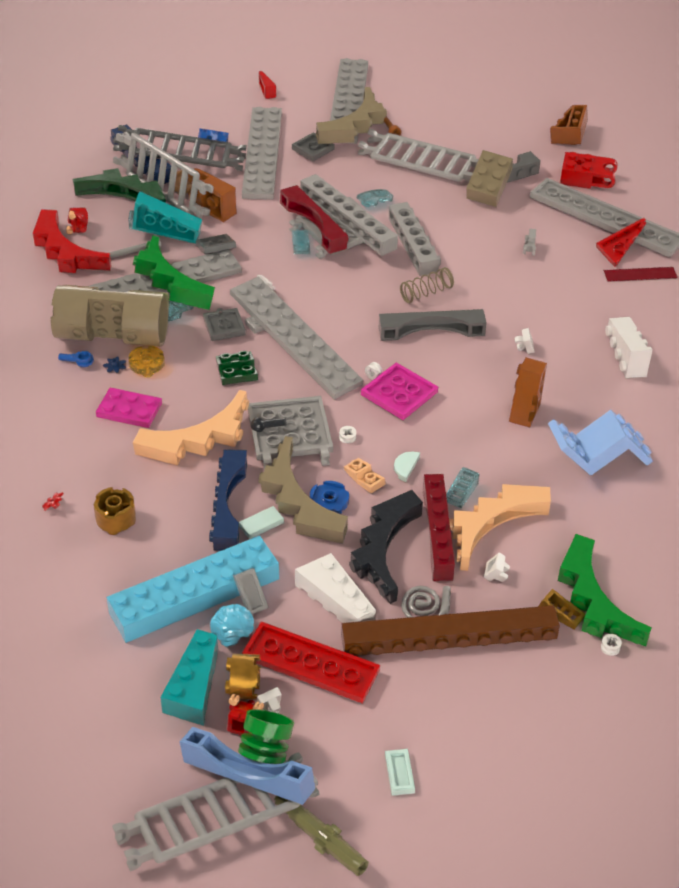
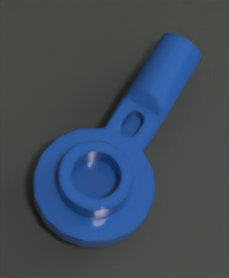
[58,351,94,367]

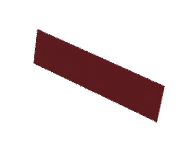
[603,267,678,282]

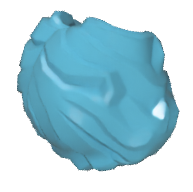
[210,604,254,647]

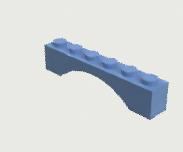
[180,727,315,805]

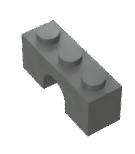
[507,151,541,183]

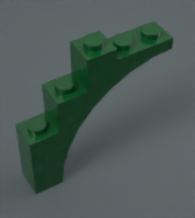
[72,168,166,203]

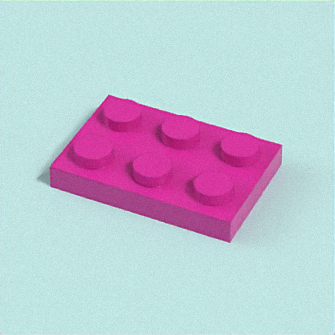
[96,387,162,428]

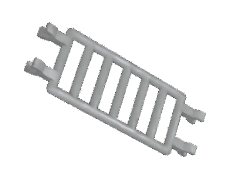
[358,129,479,182]
[113,132,214,218]
[112,752,320,872]

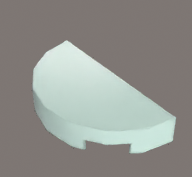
[394,451,420,482]

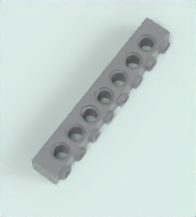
[300,174,398,256]

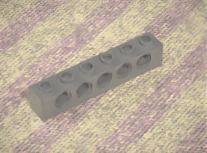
[388,202,441,276]

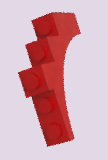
[33,209,112,273]

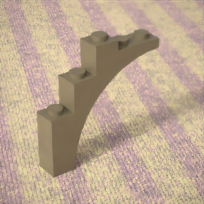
[316,87,387,144]
[258,436,348,544]

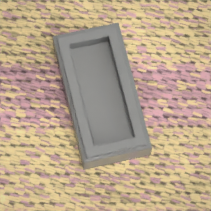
[233,568,269,615]

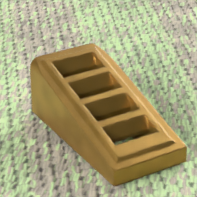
[538,589,586,630]

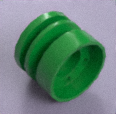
[238,709,294,764]

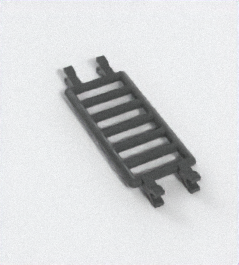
[113,125,247,171]

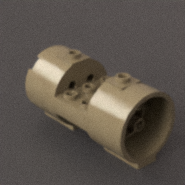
[50,285,170,347]

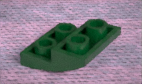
[216,351,258,385]

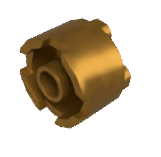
[93,487,136,535]
[225,653,261,700]

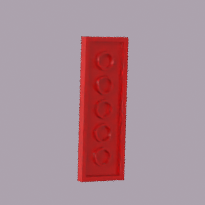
[242,621,380,704]

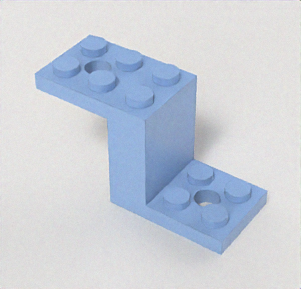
[548,410,653,475]

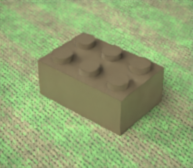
[466,150,513,207]

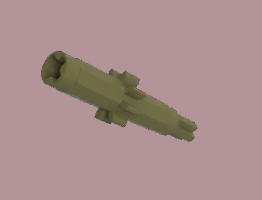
[274,795,369,876]

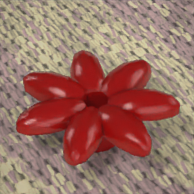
[42,492,64,511]

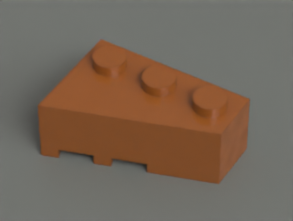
[550,105,588,145]
[509,357,547,428]

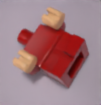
[66,207,88,235]
[227,694,264,736]

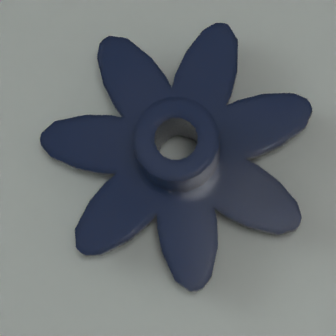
[103,356,126,373]

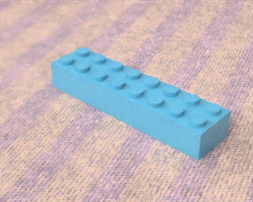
[106,535,279,643]

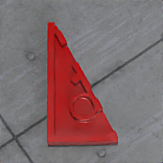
[596,218,646,267]

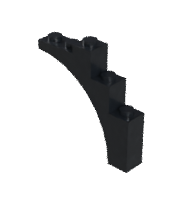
[349,490,423,604]

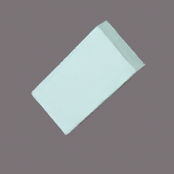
[239,506,284,539]
[385,749,415,796]

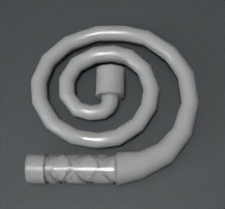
[401,586,451,617]

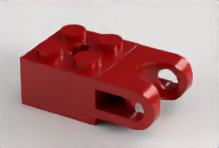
[560,152,618,189]

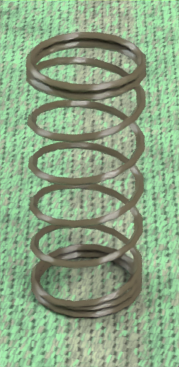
[400,267,454,303]

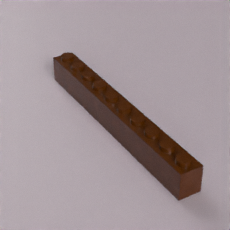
[341,605,560,657]

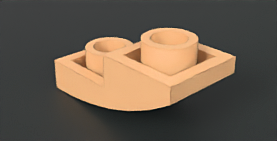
[344,458,386,493]

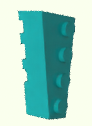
[132,191,202,244]
[160,629,218,726]

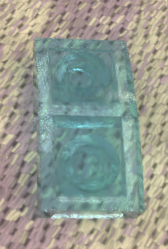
[356,189,394,207]
[292,230,310,254]
[168,301,194,321]

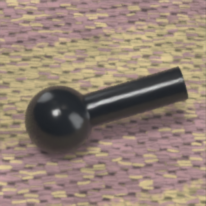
[250,417,287,433]

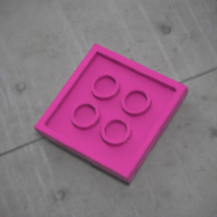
[361,362,439,420]

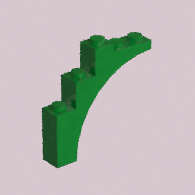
[133,236,215,310]
[558,534,652,647]

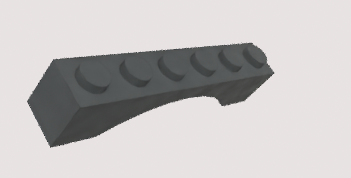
[378,309,487,341]

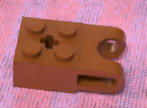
[187,168,237,223]

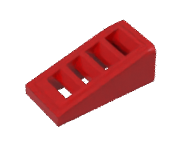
[259,71,276,99]

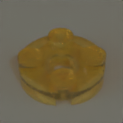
[128,346,165,377]

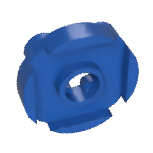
[198,128,229,142]
[310,481,349,514]

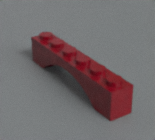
[280,185,349,254]
[423,474,455,581]

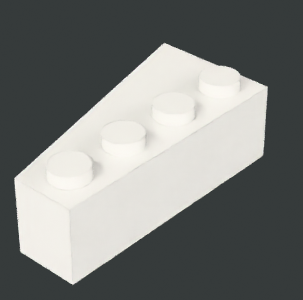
[605,317,653,378]
[295,553,376,623]

